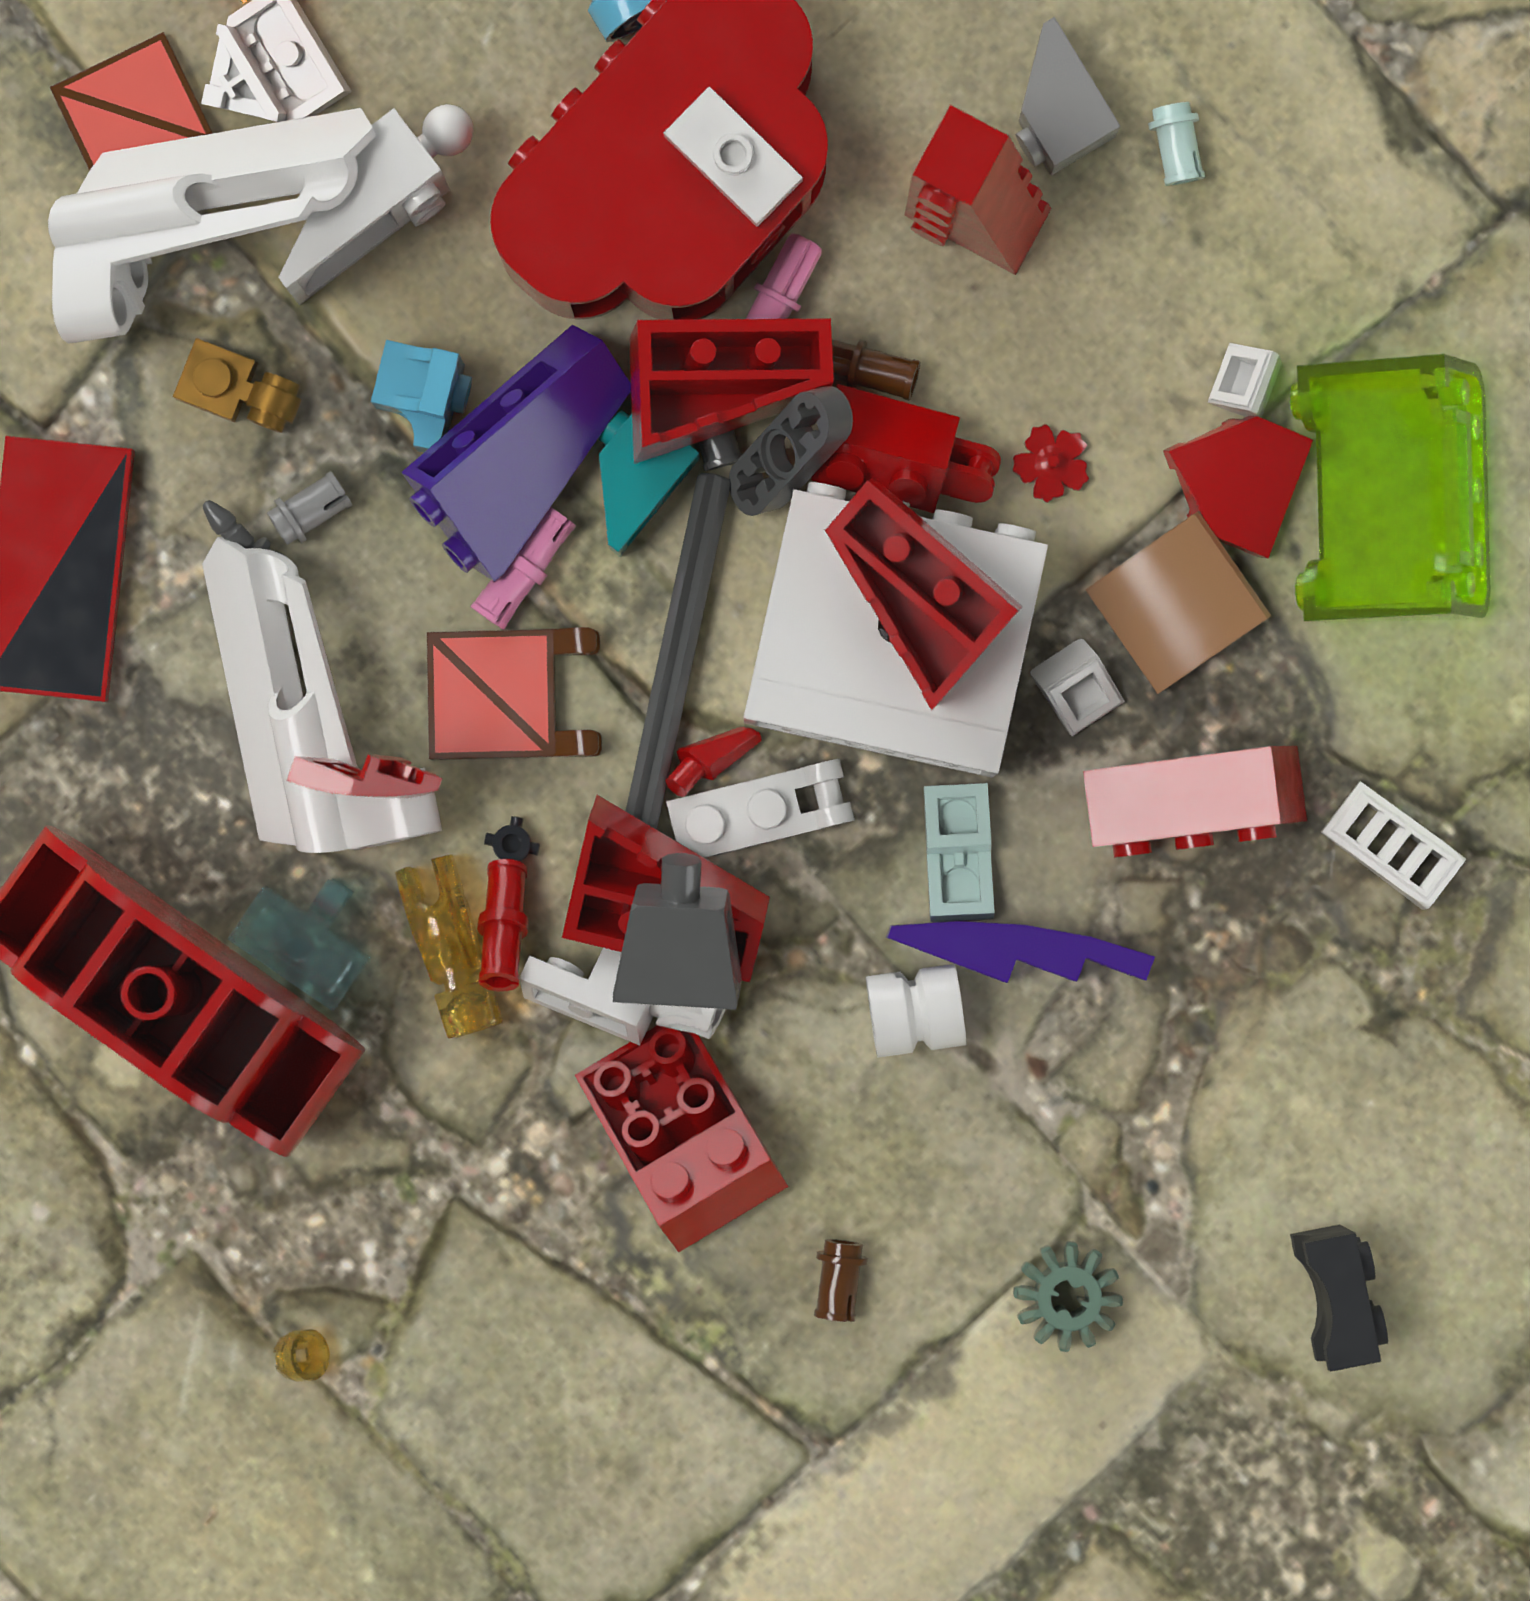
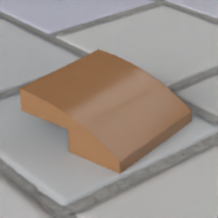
[1086,511,1271,694]

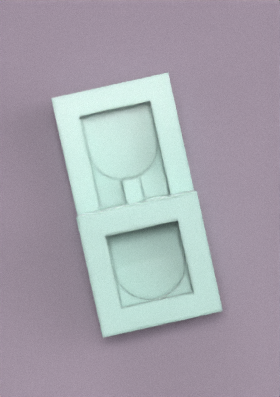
[924,783,994,922]

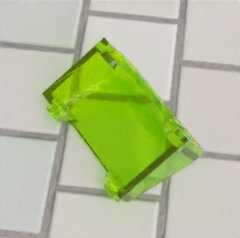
[1290,354,1491,623]

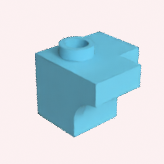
[371,340,472,453]

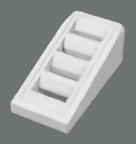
[1321,781,1466,910]

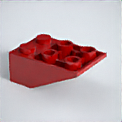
[575,1025,789,1252]

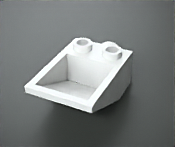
[278,104,474,305]

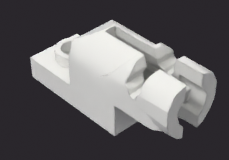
[519,948,726,1045]

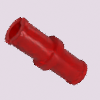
[477,859,529,992]

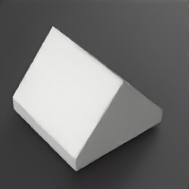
[1208,343,1282,418]

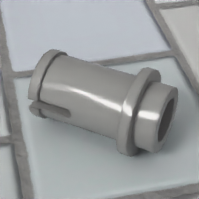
[267,471,353,545]

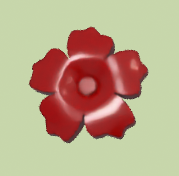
[1012,424,1089,503]

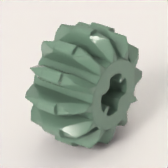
[1013,1241,1123,1352]

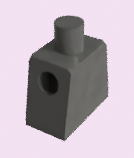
[613,853,742,1010]

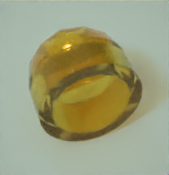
[273,1329,330,1382]

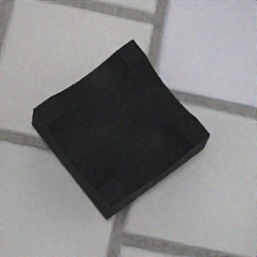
[1290,1224,1388,1372]

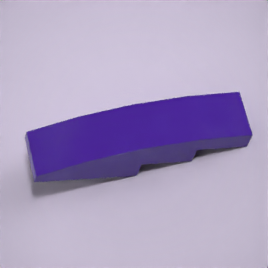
[886,921,1155,983]

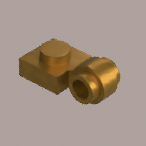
[173,338,302,433]

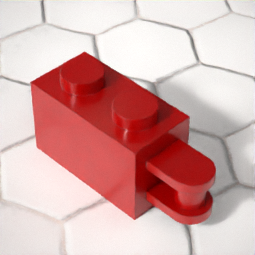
[811,384,1001,513]

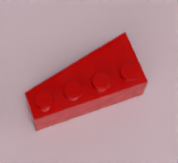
[904,104,1051,275]

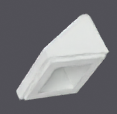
[1030,639,1125,736]

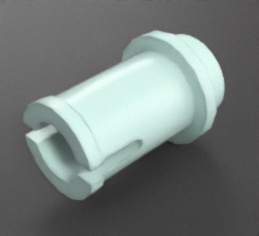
[1148,102,1205,186]

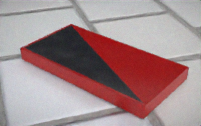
[0,436,135,703]

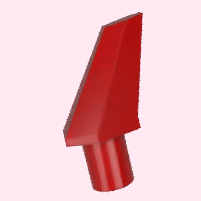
[665,727,762,797]

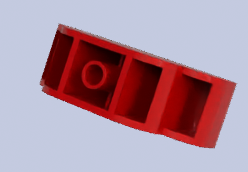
[490,0,828,320]
[0,825,366,1157]

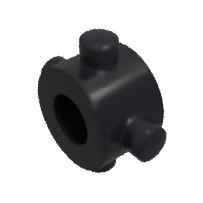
[484,816,540,862]

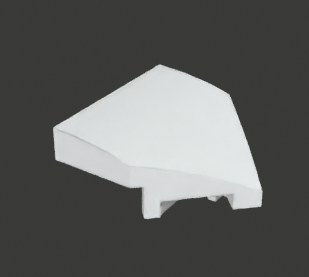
[201,0,352,122]

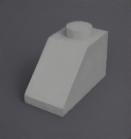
[1016,17,1120,176]

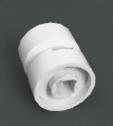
[866,964,966,1058]

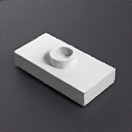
[664,86,803,227]

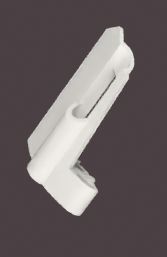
[48,108,376,344]
[202,536,442,853]

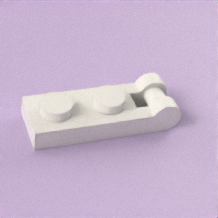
[666,759,855,858]

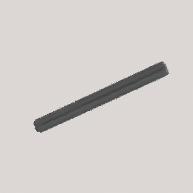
[626,473,731,830]

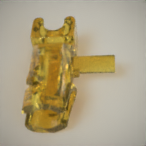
[395,854,503,1039]

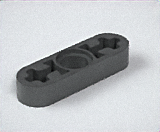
[729,386,853,516]

